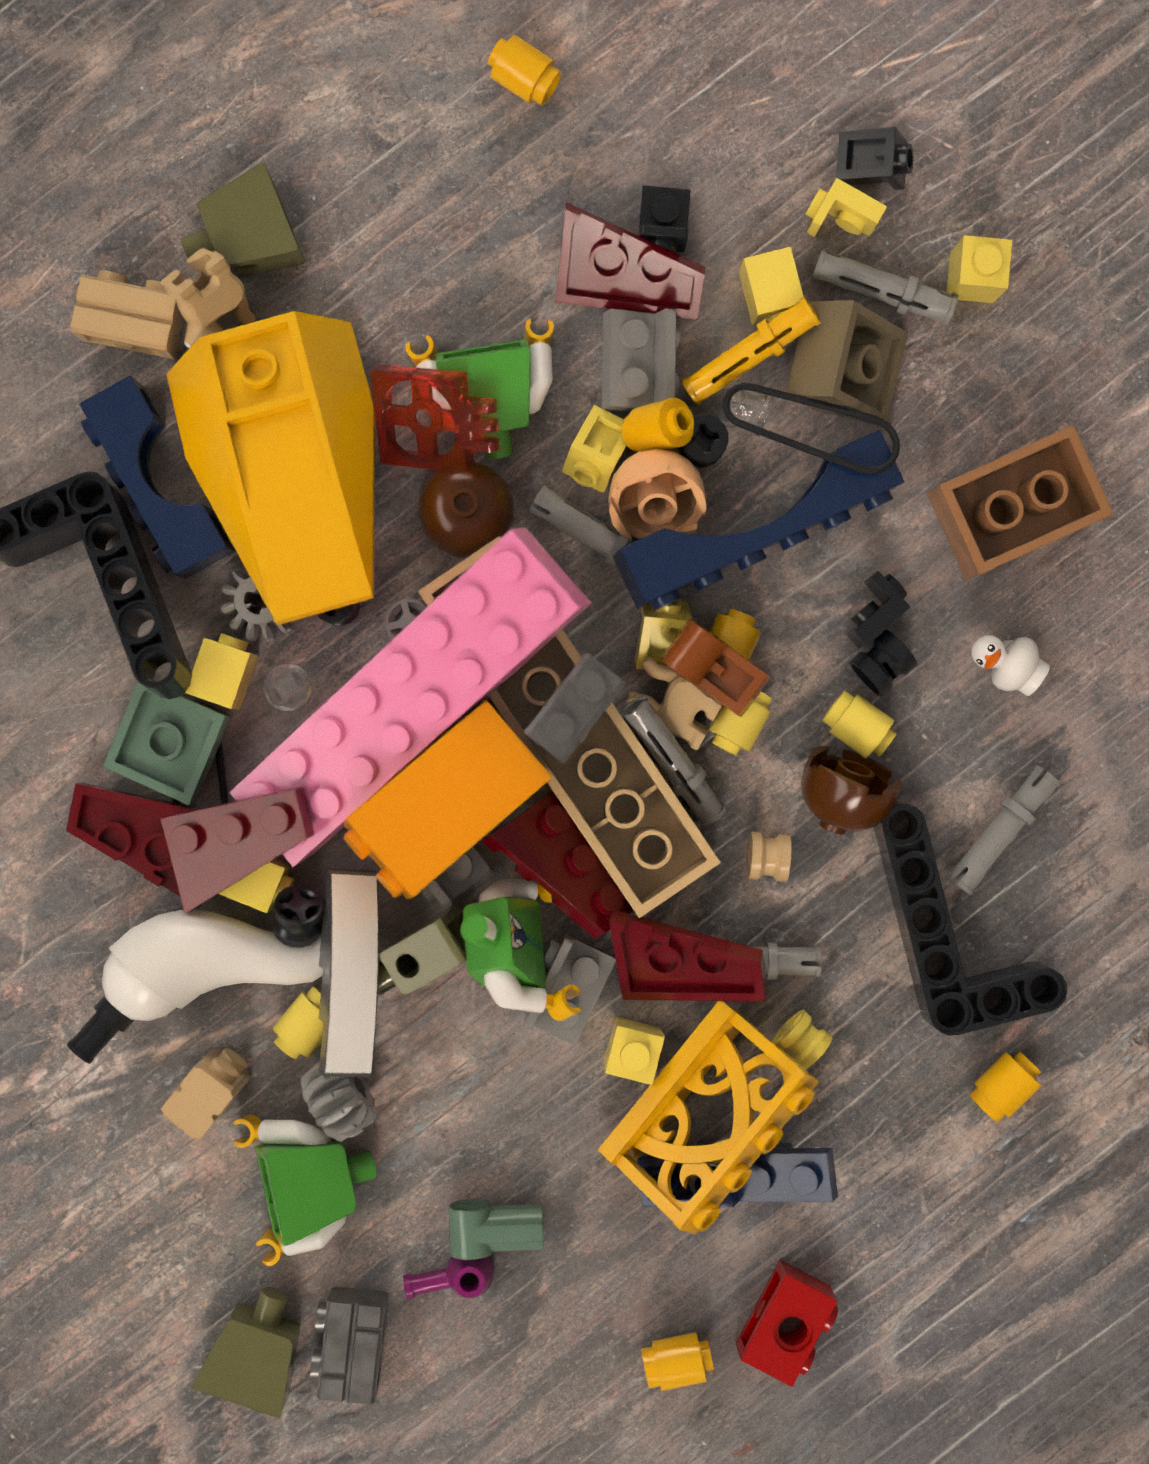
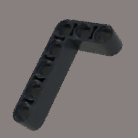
[0,471,192,699]
[874,802,1067,1036]

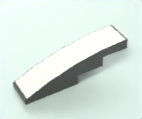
[318,869,379,1077]

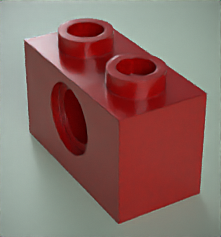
[736,1259,838,1387]

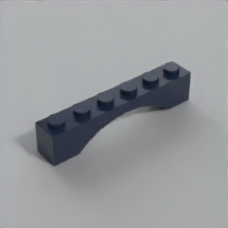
[612,429,905,611]

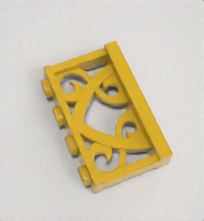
[598,1001,819,1234]

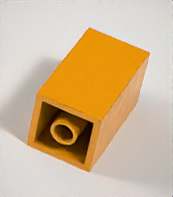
[343,700,552,899]

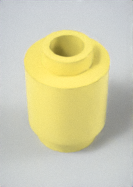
[822,690,896,759]
[707,692,772,756]
[272,985,323,1059]

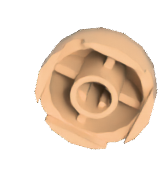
[608,448,707,541]

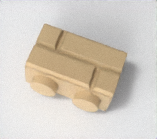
[70,270,185,360]
[161,1048,251,1140]

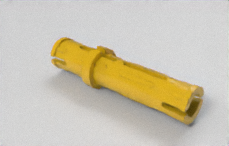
[682,297,821,406]

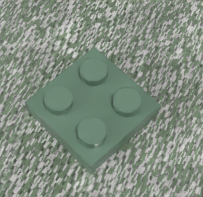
[103,681,231,805]

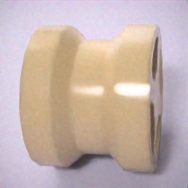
[746,831,791,882]

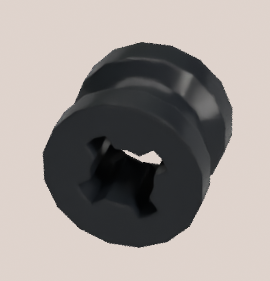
[678,414,729,468]
[273,885,323,947]

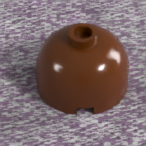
[419,461,514,558]
[801,746,902,835]

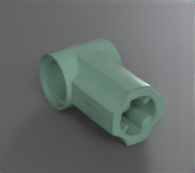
[448,1199,544,1260]

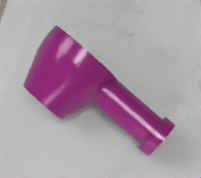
[403,1256,494,1299]

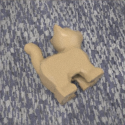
[161,248,256,349]
[626,658,723,751]

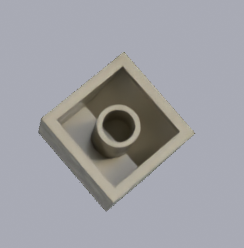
[786,300,908,425]

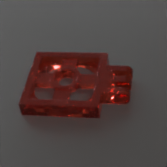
[370,365,500,471]

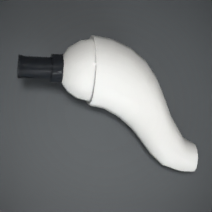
[67,909,323,1064]

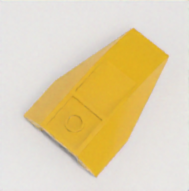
[166,311,375,625]

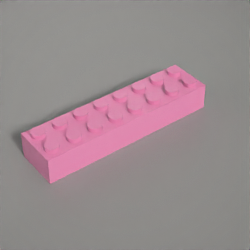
[229,527,591,867]

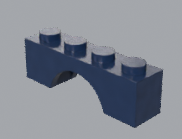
[79,375,235,579]

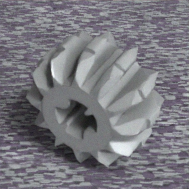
[221,569,293,643]
[301,1061,377,1142]

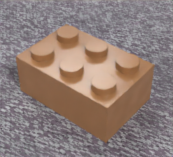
[926,425,1113,580]

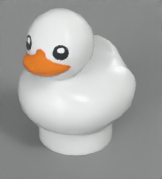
[971,635,1050,696]

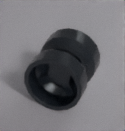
[849,630,918,697]

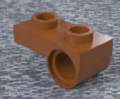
[661,618,771,717]

